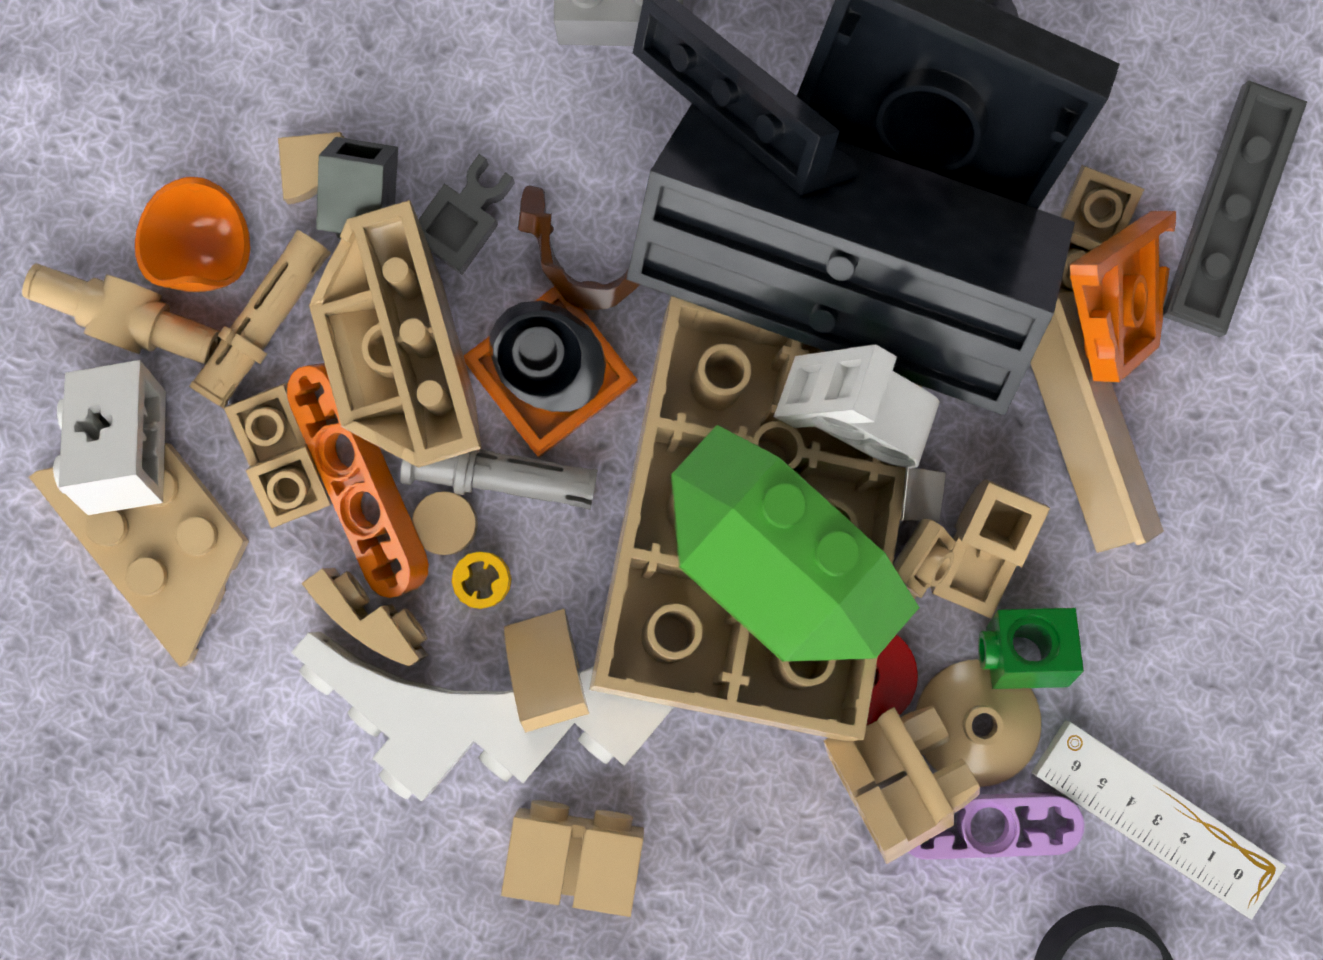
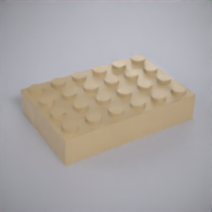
[589,296,922,741]

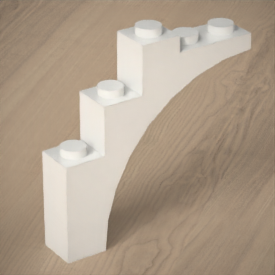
[291,632,674,801]

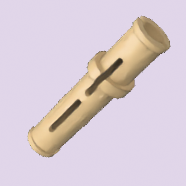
[189,230,331,409]

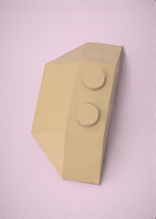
[309,200,481,468]

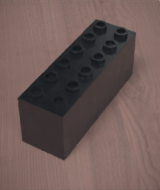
[626,104,1075,416]

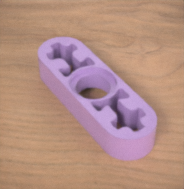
[908,792,1084,859]

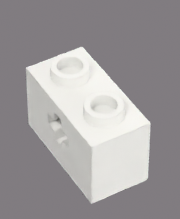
[53,360,166,515]

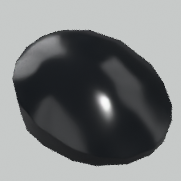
[489,300,607,412]

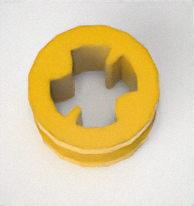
[451,551,512,609]

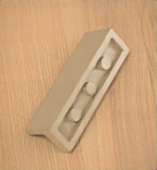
[1030,292,1164,553]

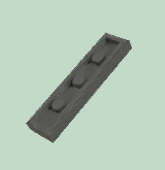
[1163,80,1307,337]

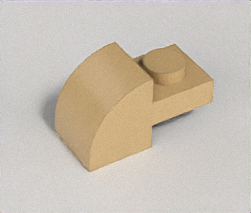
[930,479,1050,619]

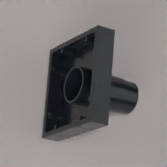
[796,0,1120,209]

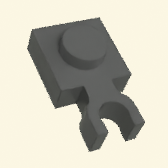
[418,154,515,275]

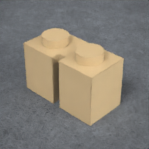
[501,800,644,917]

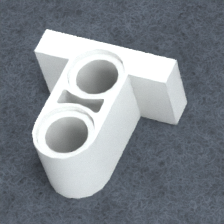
[774,344,940,468]

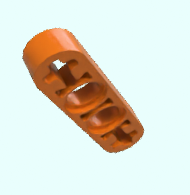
[287,363,429,598]

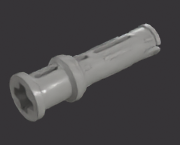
[400,449,598,510]

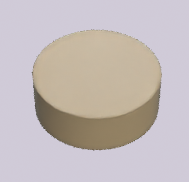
[412,491,478,555]

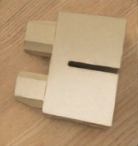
[823,706,980,864]

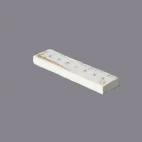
[1031,720,1286,920]

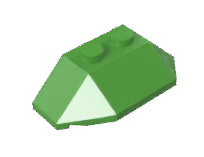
[671,425,920,662]

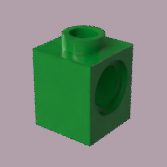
[978,608,1084,689]

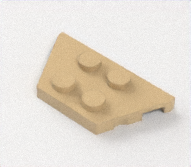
[29,443,249,667]

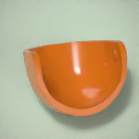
[135,177,251,292]

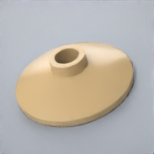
[916,659,1041,787]

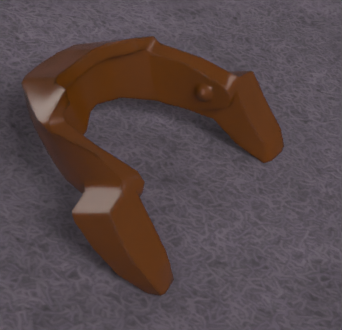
[518,185,640,310]

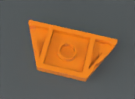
[1070,211,1176,383]

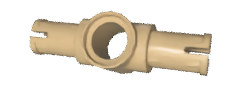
[22,263,221,365]

